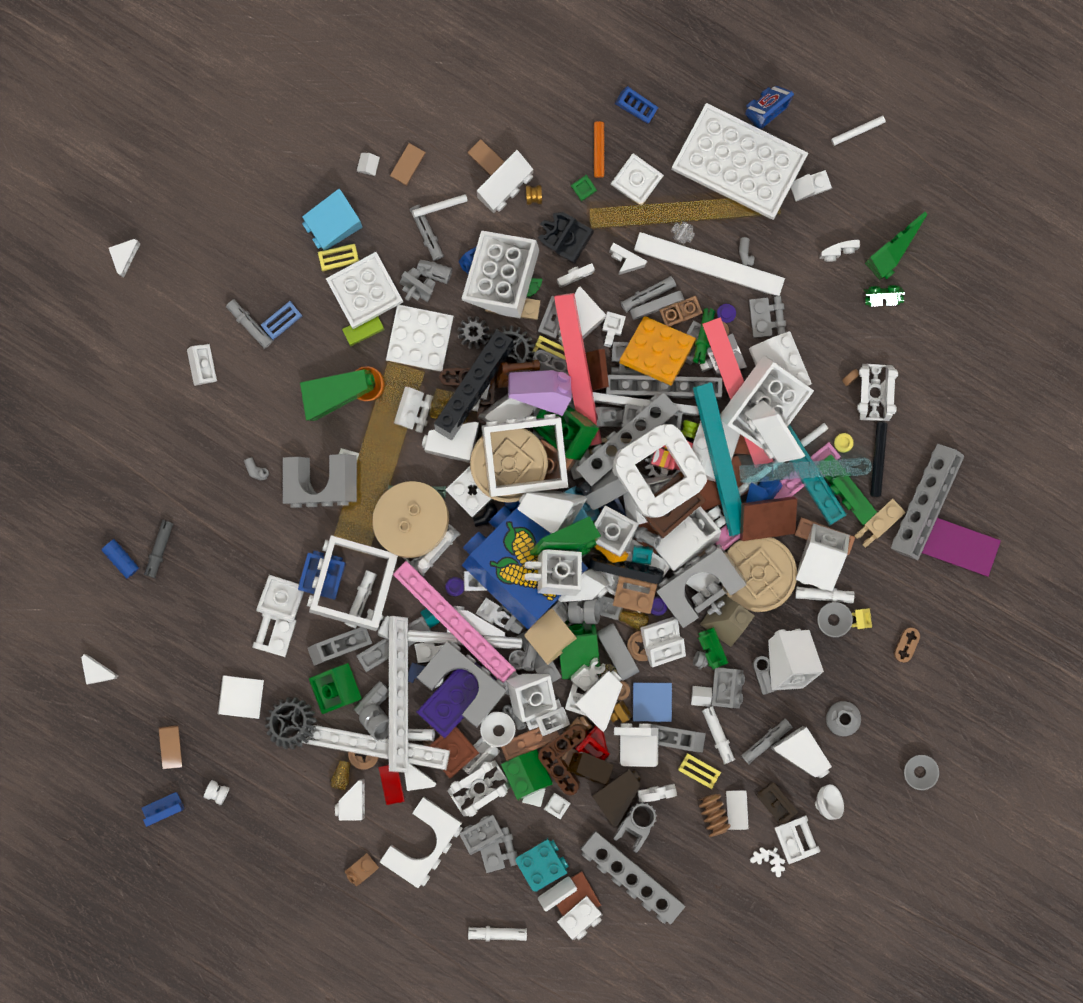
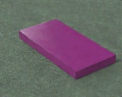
[922,518,1001,577]

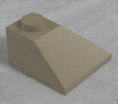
[700,595,755,647]

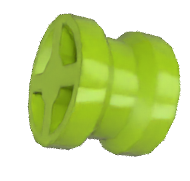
[681,420,699,440]

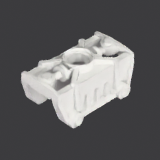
[857,364,898,421]
[402,524,461,576]
[448,760,511,817]

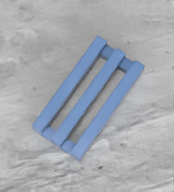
[261,301,302,340]

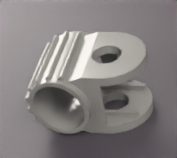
[613,802,657,853]

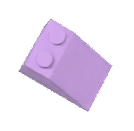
[508,370,572,416]

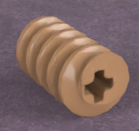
[698,794,731,837]

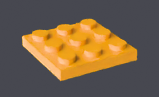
[619,316,696,386]

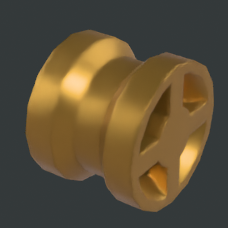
[526,185,542,205]

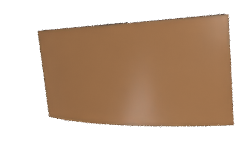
[660,296,703,327]
[159,726,182,769]

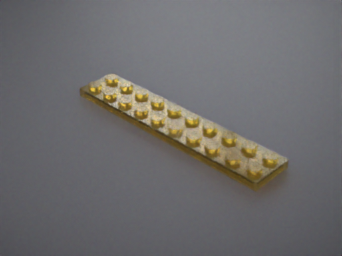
[334,361,425,555]

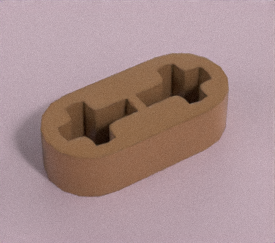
[894,628,920,663]

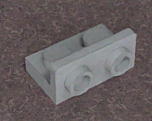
[711,668,745,708]
[459,815,505,855]

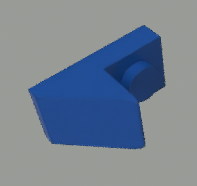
[746,475,783,503]

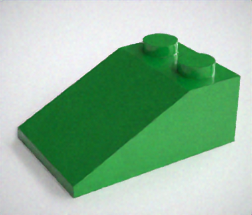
[532,406,599,460]
[530,516,601,556]

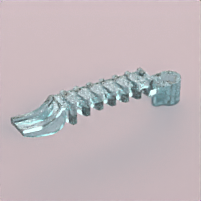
[739,458,872,483]

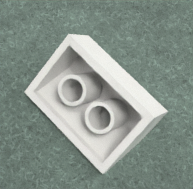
[477,150,533,213]
[749,331,812,386]
[745,400,805,463]
[692,420,740,482]

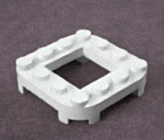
[612,424,707,518]

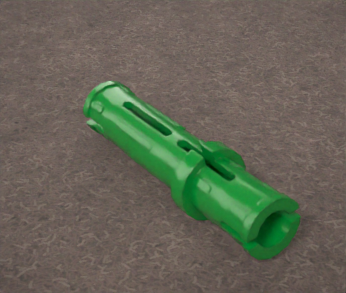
[693,308,715,364]

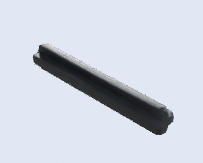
[870,422,888,497]

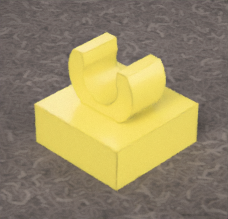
[851,608,872,629]

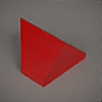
[575,725,610,760]

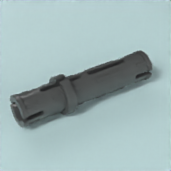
[144,520,174,578]

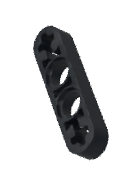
[589,554,664,584]

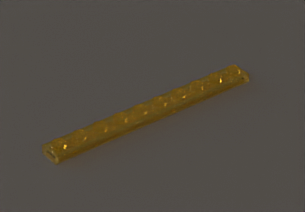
[589,198,781,229]

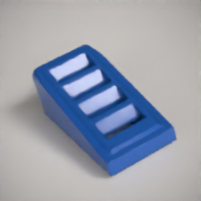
[615,86,659,124]

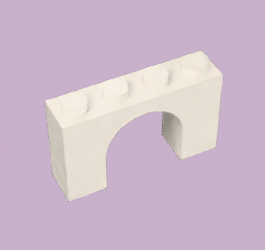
[380,797,463,888]

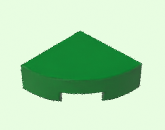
[526,278,542,298]

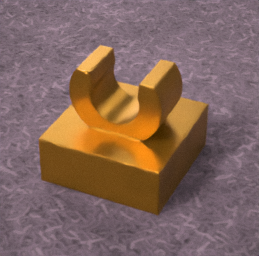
[610,700,633,723]

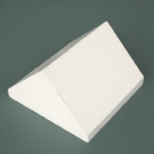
[595,506,639,557]

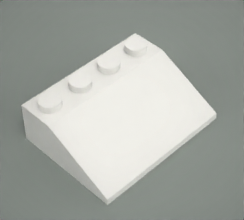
[462,231,539,318]
[720,355,814,450]

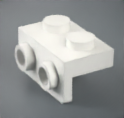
[557,896,603,940]

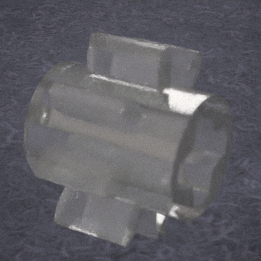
[671,221,695,245]

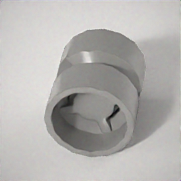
[568,599,600,624]
[359,704,389,741]

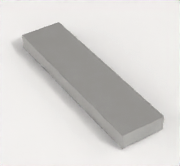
[357,616,431,672]

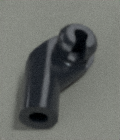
[575,482,592,496]
[473,503,497,527]

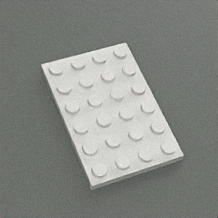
[671,103,808,220]

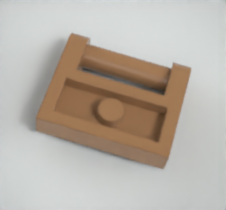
[613,576,657,614]

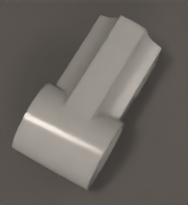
[752,656,777,695]

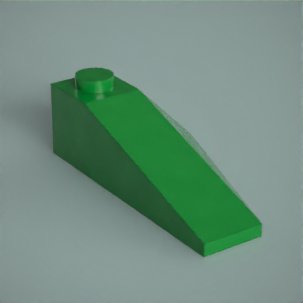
[865,212,927,280]

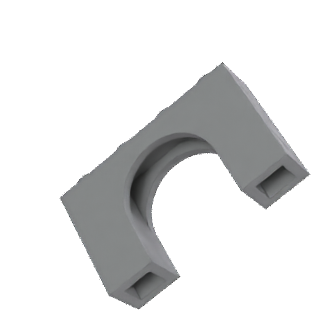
[283,454,357,508]
[656,544,747,628]
[417,642,507,728]

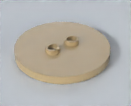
[470,428,548,502]
[373,481,449,558]
[721,537,797,612]

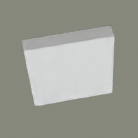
[611,153,664,206]
[257,575,304,623]

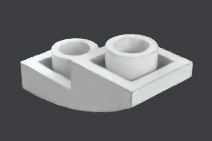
[819,240,860,262]

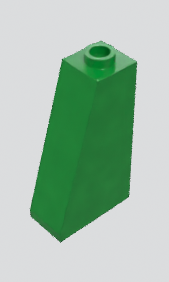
[300,369,375,421]

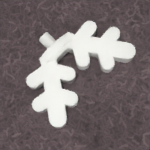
[750,847,785,877]

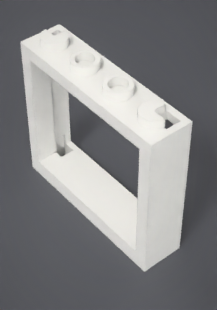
[482,414,568,497]
[307,536,398,631]

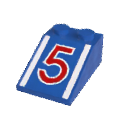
[745,86,794,129]

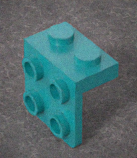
[516,838,569,891]

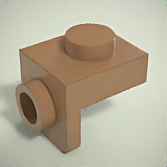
[345,853,379,886]

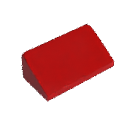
[378,765,405,805]

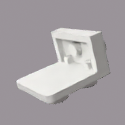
[614,724,658,767]

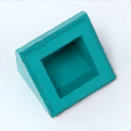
[631,545,653,565]
[420,608,440,628]

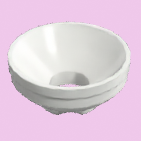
[480,712,516,747]
[815,784,844,820]

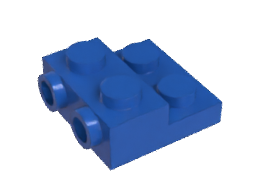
[298,550,346,600]

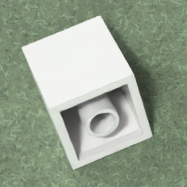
[558,287,606,346]
[478,394,535,423]
[422,422,479,463]
[518,490,587,533]
[796,523,850,591]
[768,629,824,690]
[574,671,622,732]
[770,726,832,778]

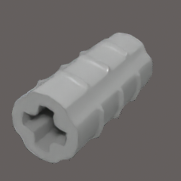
[353,680,389,716]

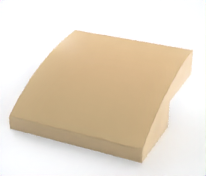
[524,608,577,665]

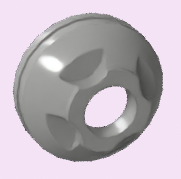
[817,602,853,637]
[826,701,861,736]
[904,755,939,790]

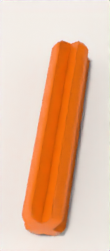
[594,121,604,178]

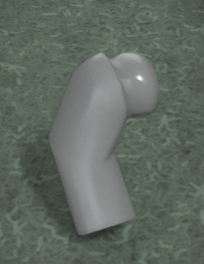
[739,237,755,266]
[244,457,269,480]
[502,705,526,730]

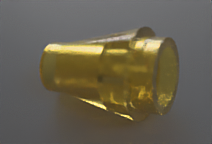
[619,610,649,631]
[330,761,351,790]

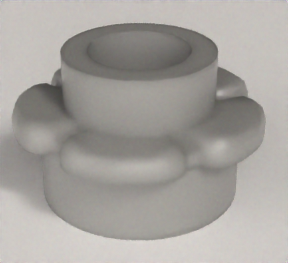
[693,651,708,669]

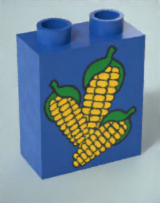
[462,506,588,630]

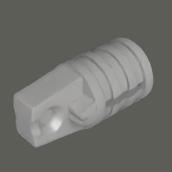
[417,260,453,284]

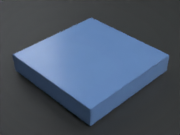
[633,683,672,722]

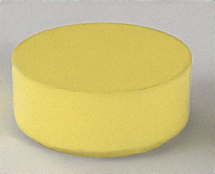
[834,433,853,453]

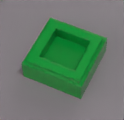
[571,175,597,202]

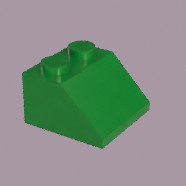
[309,663,362,714]
[501,749,553,801]

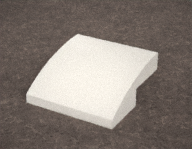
[641,617,686,667]
[218,676,264,719]

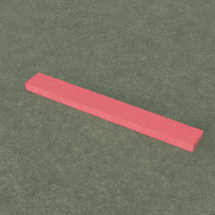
[554,293,602,446]
[703,317,774,468]

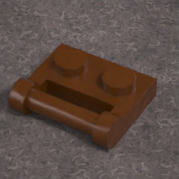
[496,359,540,388]

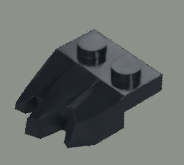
[538,212,594,264]

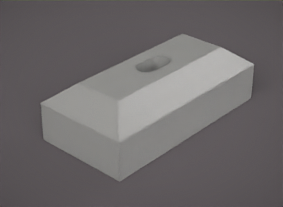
[538,296,560,339]

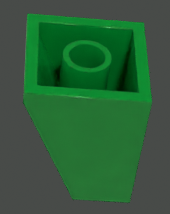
[560,619,601,680]

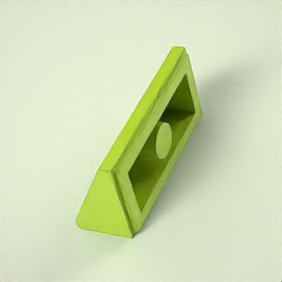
[342,316,385,346]

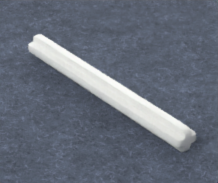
[407,630,522,649]

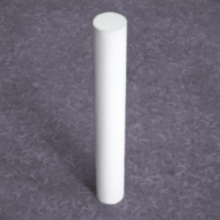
[831,115,886,146]
[412,194,467,218]

